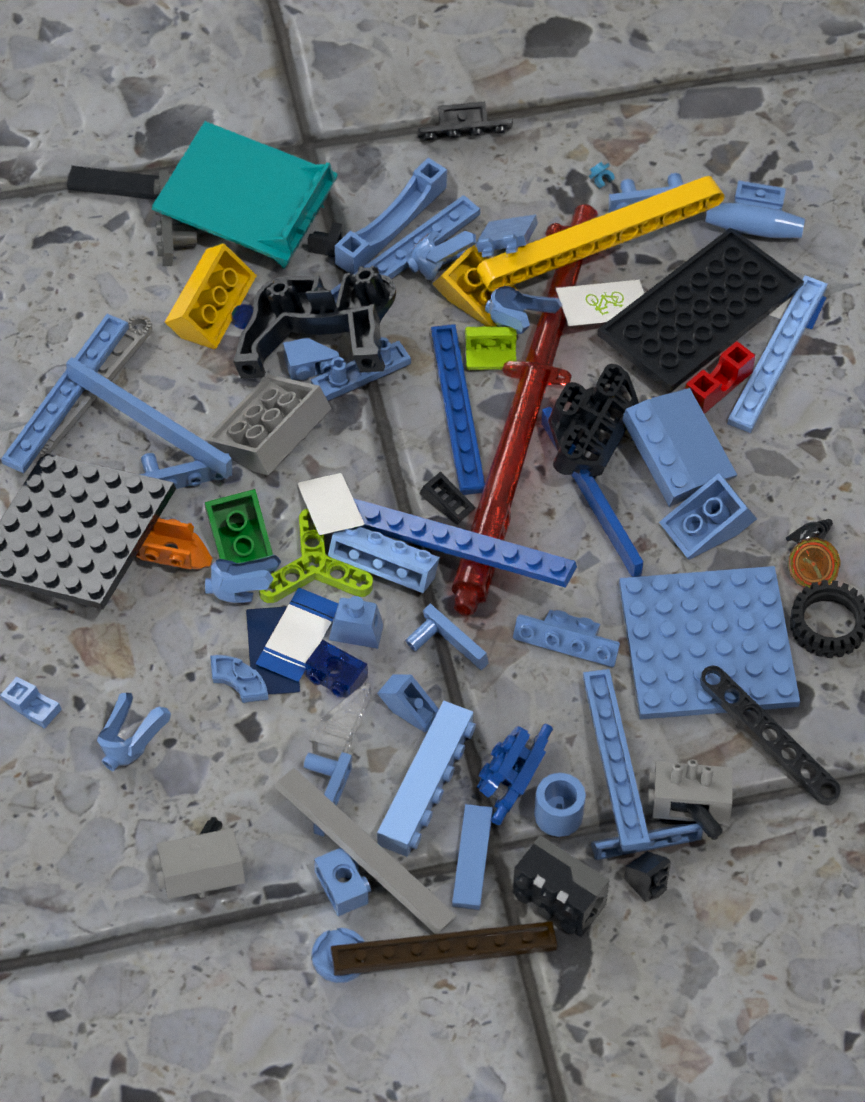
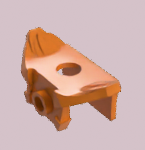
[136,517,213,570]

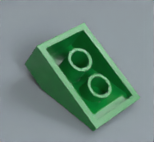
[204,489,273,563]

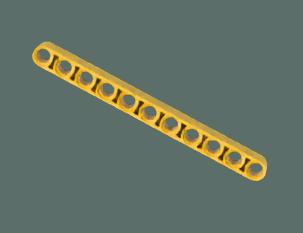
[476,176,725,292]

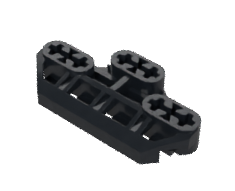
[548,364,639,477]

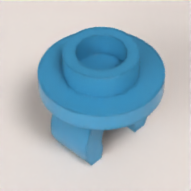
[588,162,615,188]

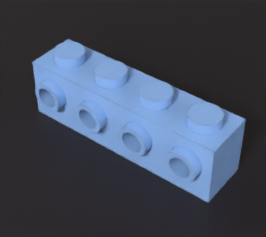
[328,526,440,593]

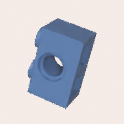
[314,848,371,916]

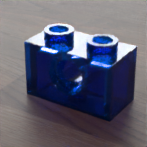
[305,640,368,701]

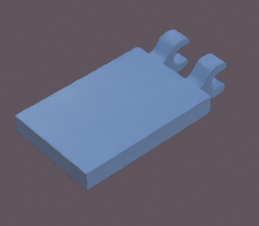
[476,214,538,257]

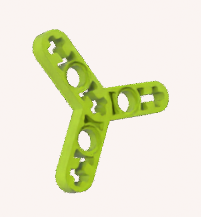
[259,508,373,603]

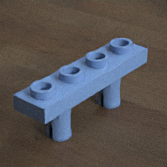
[608,173,684,213]
[311,337,411,401]
[139,453,232,489]

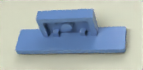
[513,610,620,667]

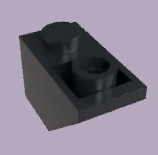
[624,851,671,902]

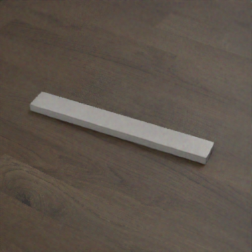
[274,768,457,934]

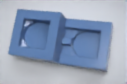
[0,677,62,728]

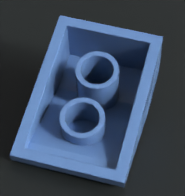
[659,473,757,560]

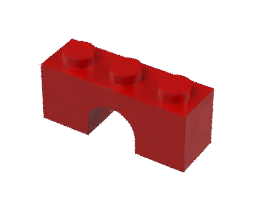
[685,341,756,414]

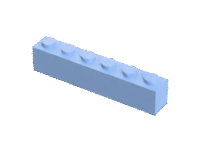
[377,700,476,857]

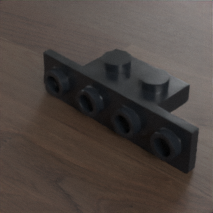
[417,101,513,141]

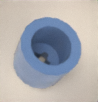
[534,773,586,837]

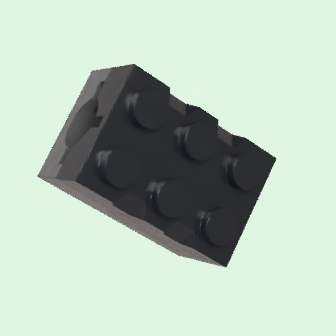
[512,835,610,937]

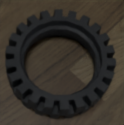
[790,580,865,658]

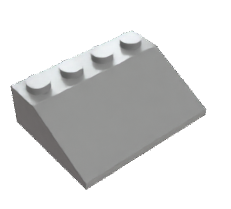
[205,374,331,475]

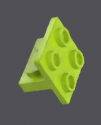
[465,326,517,370]

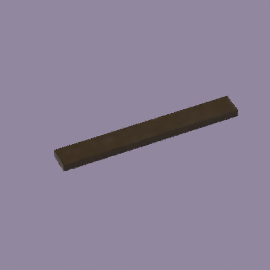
[330,921,558,976]

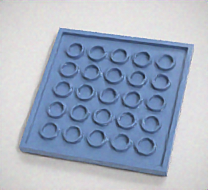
[619,566,800,720]

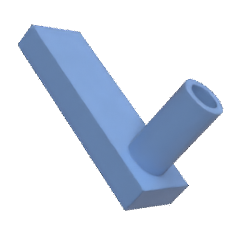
[405,604,489,671]
[304,752,352,836]

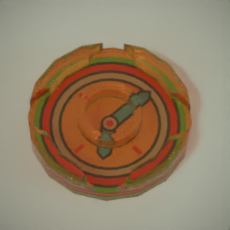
[788,537,841,588]

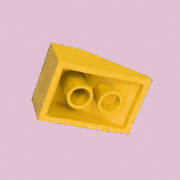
[432,245,517,326]

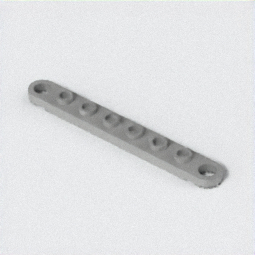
[34,314,152,461]

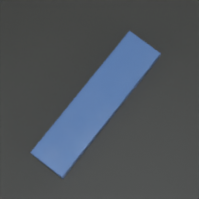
[452,804,493,910]

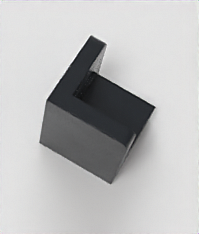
[308,222,342,257]

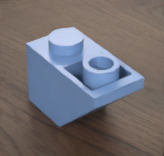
[283,338,339,380]

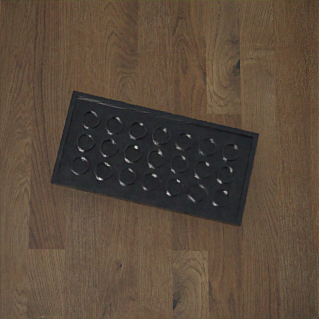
[597,228,804,393]

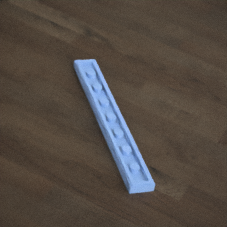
[727,275,827,433]

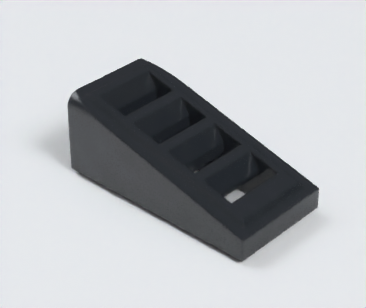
[420,472,476,525]

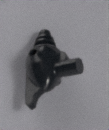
[786,519,833,562]

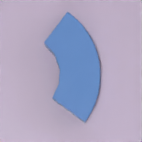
[210,655,269,703]

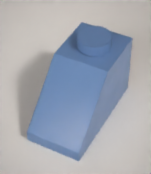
[377,674,439,732]

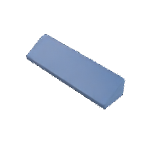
[591,822,703,860]

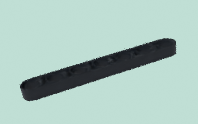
[700,665,841,805]

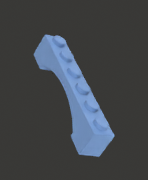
[335,158,447,275]

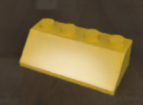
[164,243,257,349]

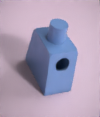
[329,596,383,649]

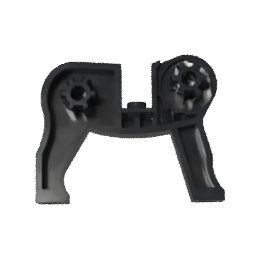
[233,266,396,379]

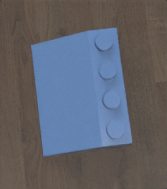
[622,388,737,507]

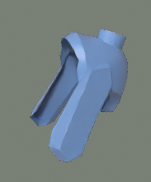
[406,230,476,281]
[485,286,563,334]
[205,554,281,603]
[97,692,171,771]

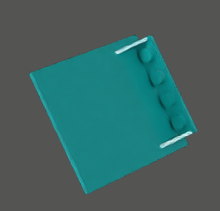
[152,121,338,269]

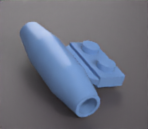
[706,181,805,238]

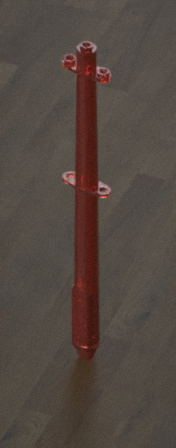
[451,204,598,616]

